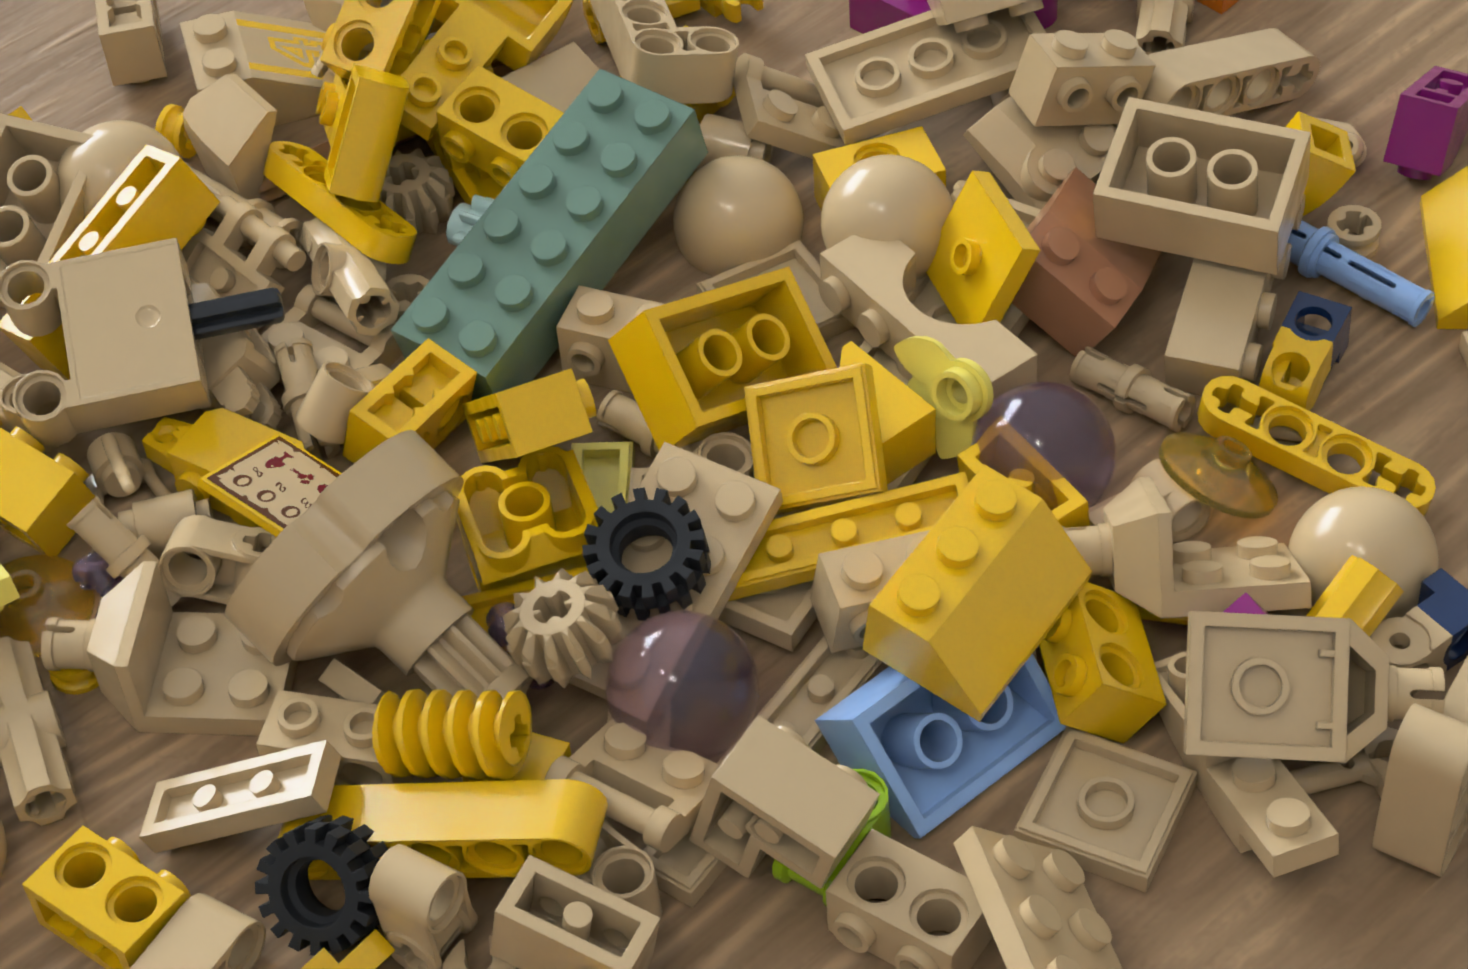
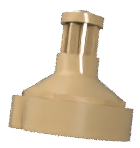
[225,430,534,699]

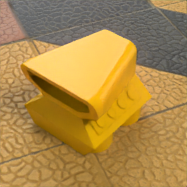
[456,446,598,592]

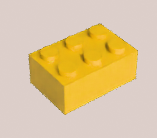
[608,266,837,450]

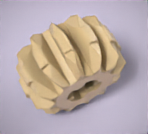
[379,148,455,239]
[502,568,623,688]

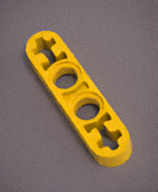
[263,141,417,264]
[1197,376,1436,516]

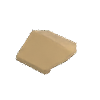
[183,73,277,200]

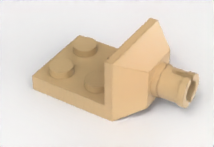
[1062,477,1312,618]
[41,561,298,736]
[1183,611,1445,763]

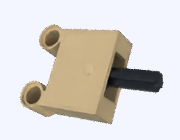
[0,238,285,447]

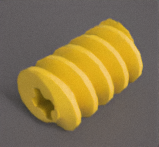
[372,689,533,780]

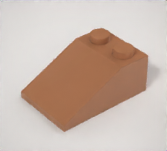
[1012,167,1161,357]

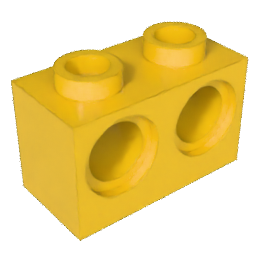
[320,0,441,80]
[436,65,564,187]
[343,338,477,463]
[1039,582,1167,743]
[22,825,191,969]

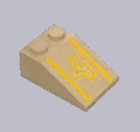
[180,10,326,126]

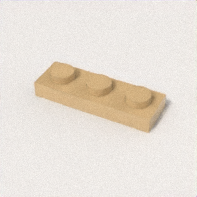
[139,739,342,853]

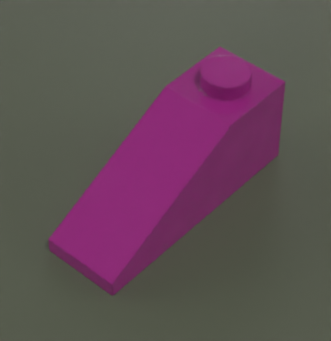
[1383,66,1468,180]

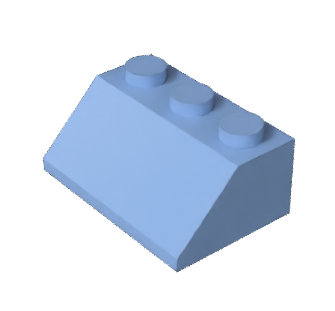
[815,654,1069,839]

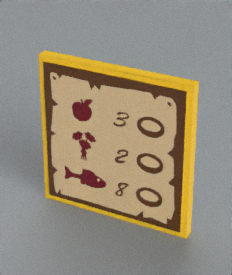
[197,433,342,537]

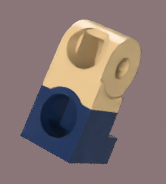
[1370,568,1468,695]

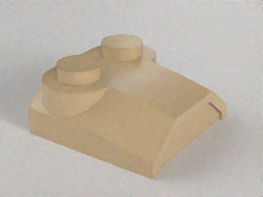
[963,96,1117,210]

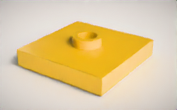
[926,170,1041,324]
[744,362,888,514]

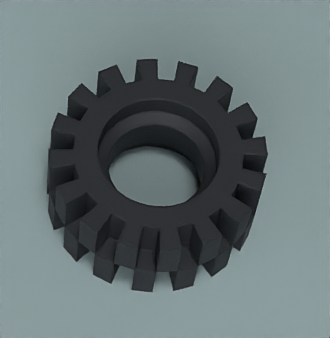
[582,487,711,621]
[255,815,388,956]

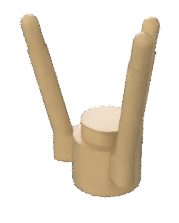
[85,432,171,580]

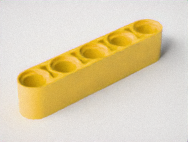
[277,779,608,880]

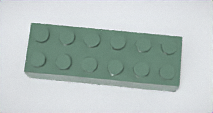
[391,69,708,401]

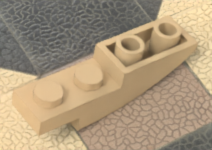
[1154,651,1339,878]

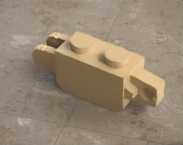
[191,283,283,430]

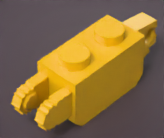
[142,408,304,527]

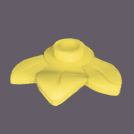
[894,336,994,459]

